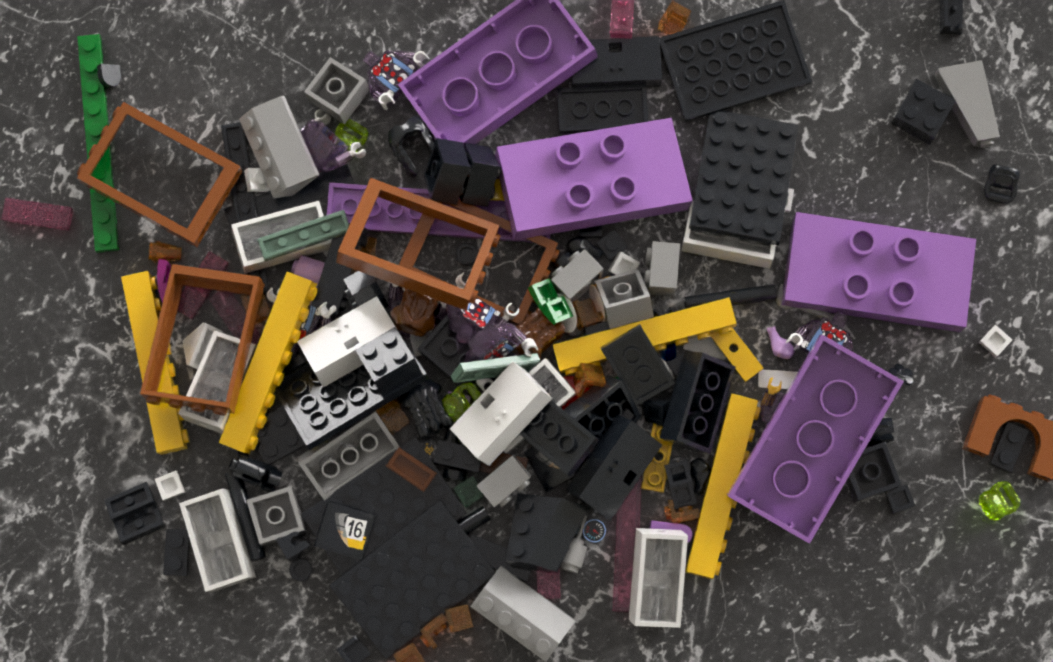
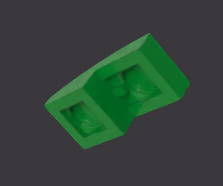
[528,278,573,324]

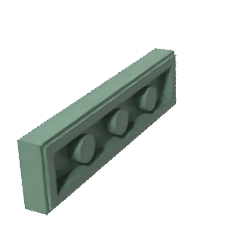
[257,210,349,262]
[451,353,540,383]

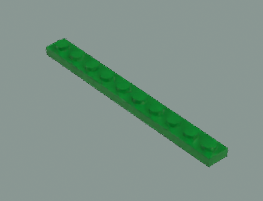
[77,34,119,253]

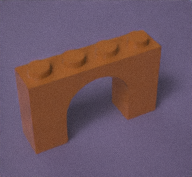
[962,394,1053,482]

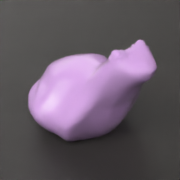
[767,326,795,359]

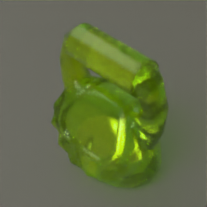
[329,119,369,156]
[442,383,481,423]
[979,481,1021,521]

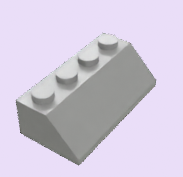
[239,96,319,198]
[296,411,399,501]
[470,566,576,662]

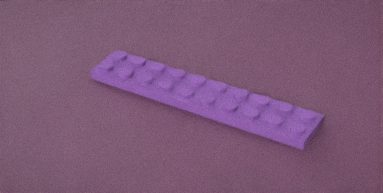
[327,183,550,243]

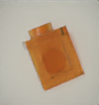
[664,500,700,523]
[420,613,448,649]

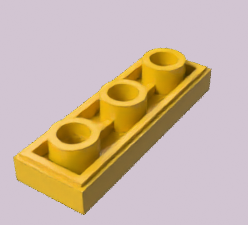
[711,329,764,382]
[641,423,673,493]

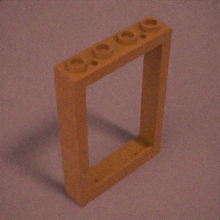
[77,102,243,248]
[336,178,501,311]
[399,198,560,325]
[140,264,265,416]

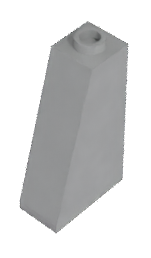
[934,60,1000,148]

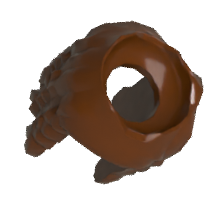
[390,288,438,337]
[506,307,566,362]

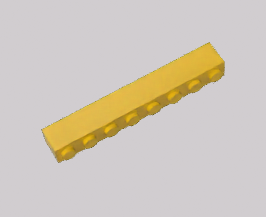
[121,271,190,455]
[219,272,317,454]
[553,297,737,376]
[685,393,761,580]

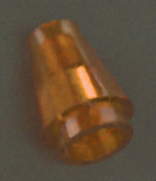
[148,240,182,263]

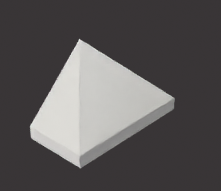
[183,323,223,369]

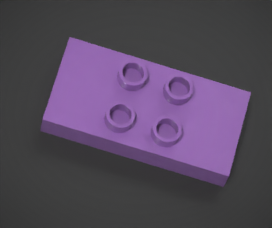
[398,0,598,146]
[495,118,693,240]
[782,212,976,332]
[727,334,904,544]

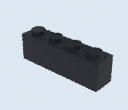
[311,223,369,315]

